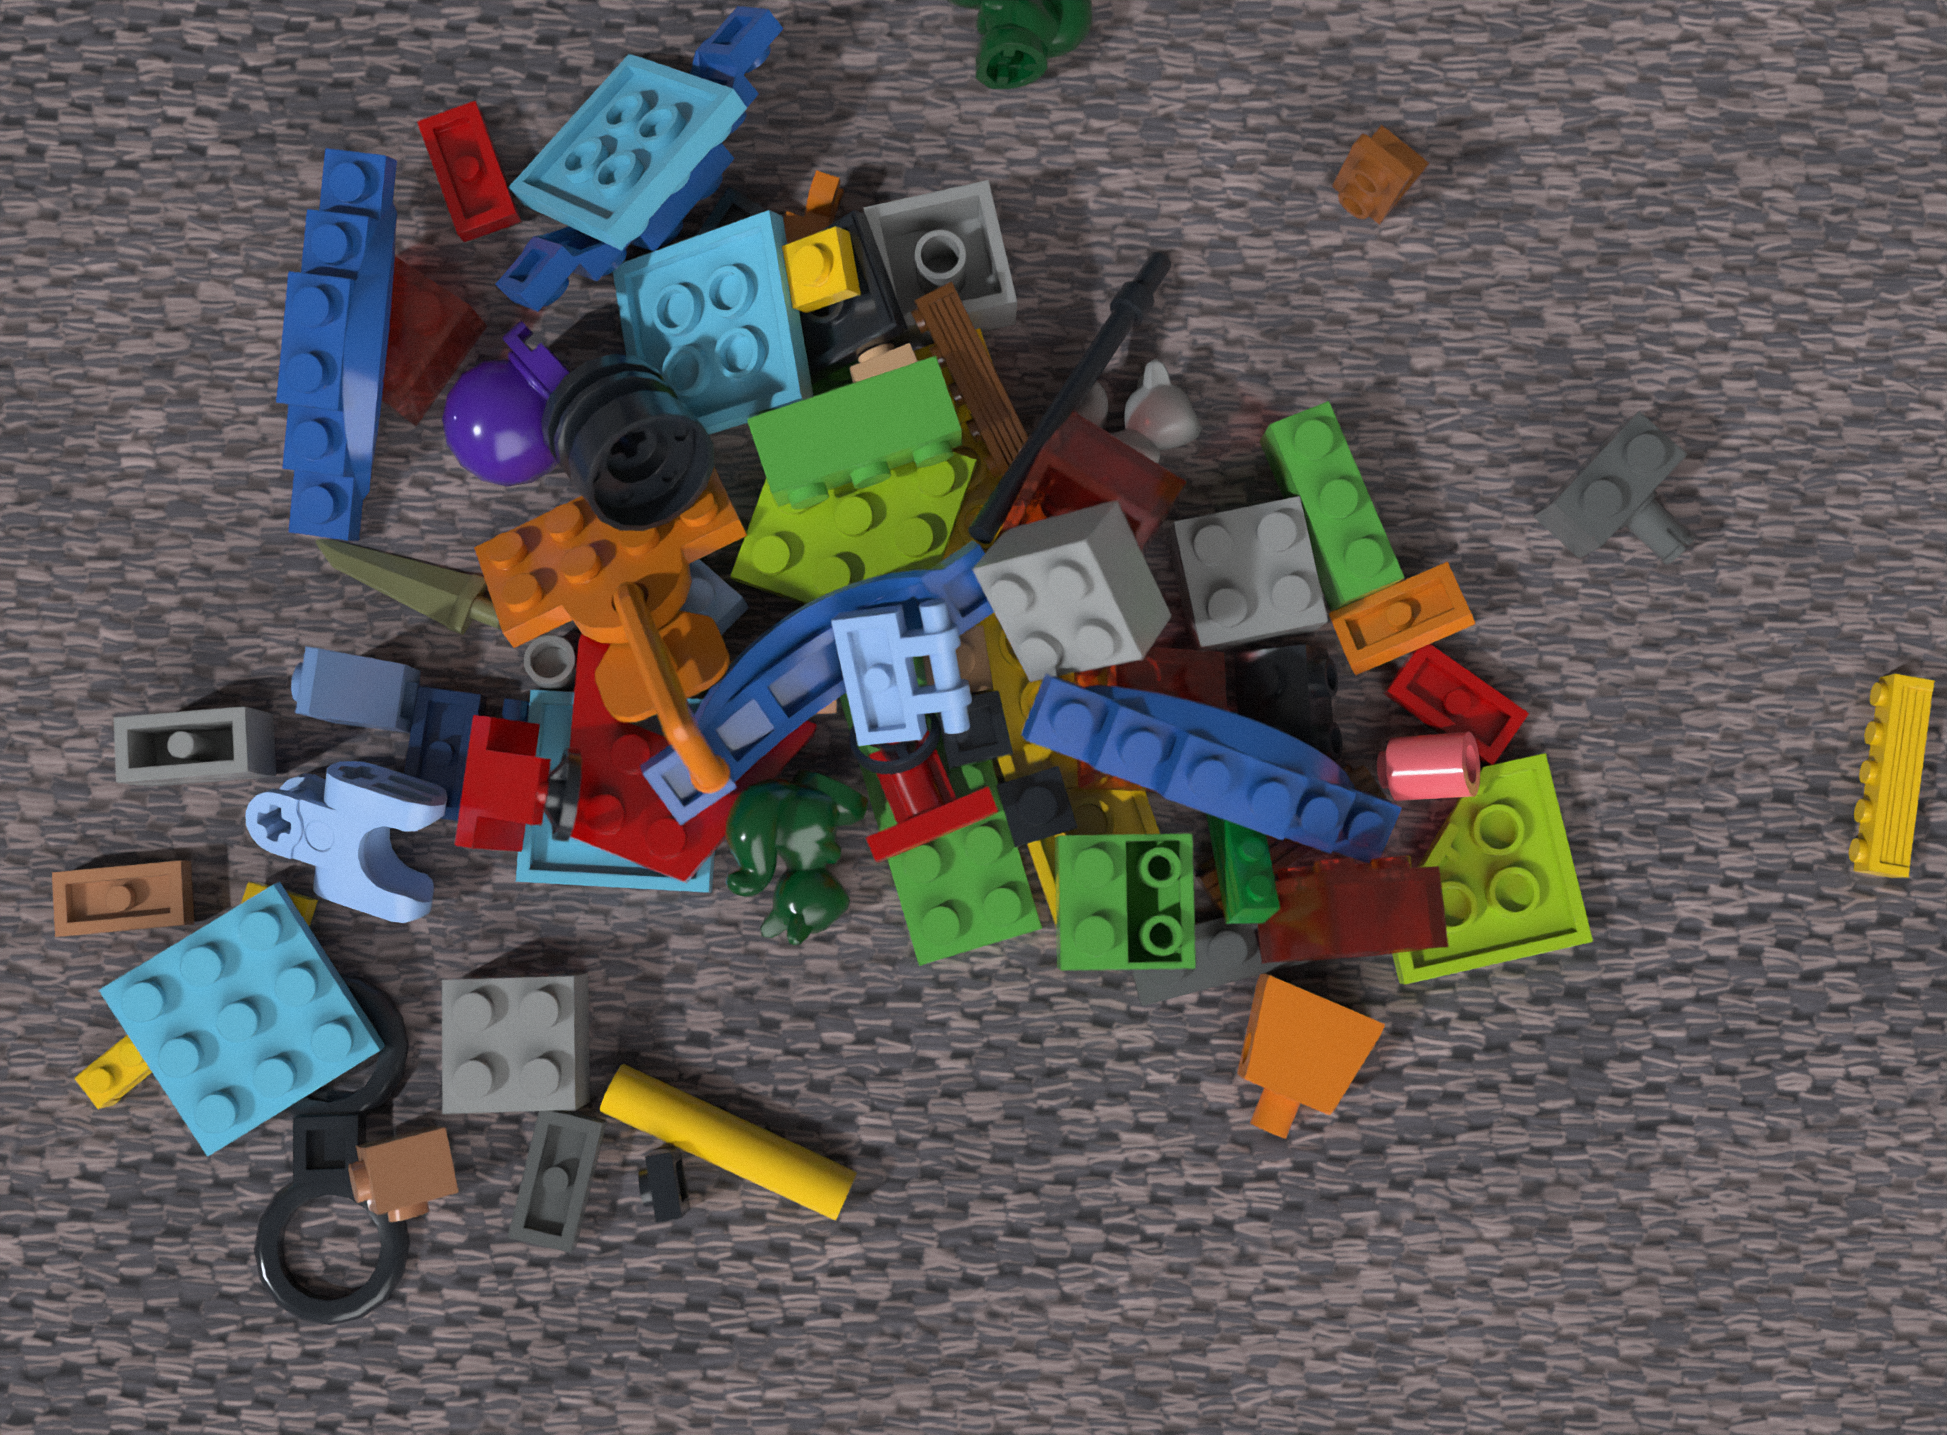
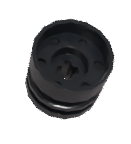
[541,354,715,531]

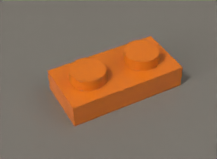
[1328,561,1475,676]

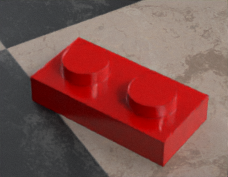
[417,101,522,243]
[1382,644,1529,766]

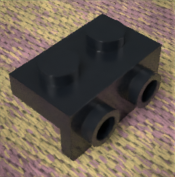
[1234,644,1343,763]

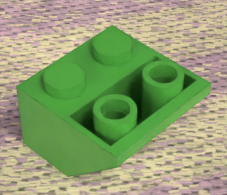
[1055,834,1196,970]

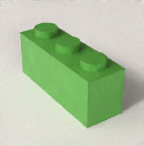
[747,356,962,510]
[1259,401,1405,612]

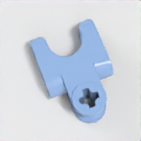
[245,761,447,923]

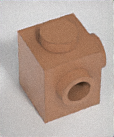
[349,1125,459,1222]

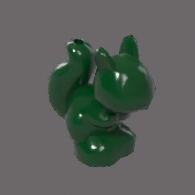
[947,0,1092,90]
[725,770,869,945]

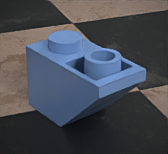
[291,647,421,733]

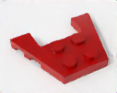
[570,634,817,884]

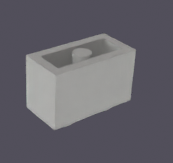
[113,706,276,787]

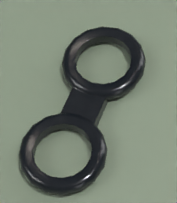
[254,973,410,1325]

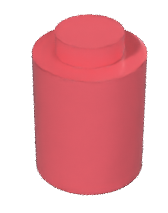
[1377,732,1480,801]

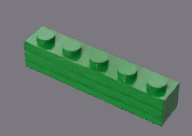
[1206,813,1280,924]

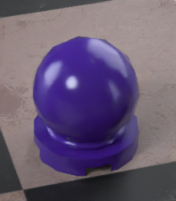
[442,321,570,487]

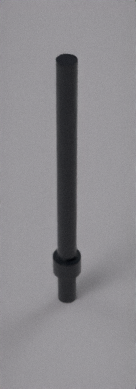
[968,252,1171,544]

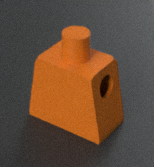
[1237,974,1385,1139]

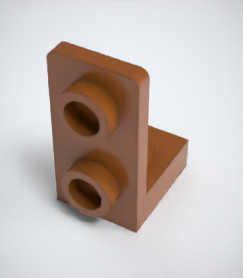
[1332,125,1429,225]

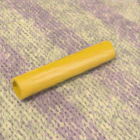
[600,1064,857,1221]

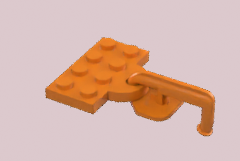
[474,466,747,794]

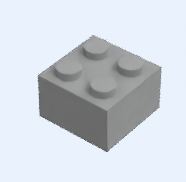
[864,180,1017,349]
[1167,496,1328,656]
[973,500,1171,682]
[442,973,590,1114]

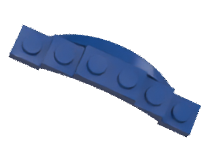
[495,6,784,312]
[276,148,397,541]
[640,540,994,825]
[1021,673,1402,867]

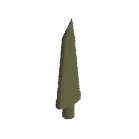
[315,539,501,635]

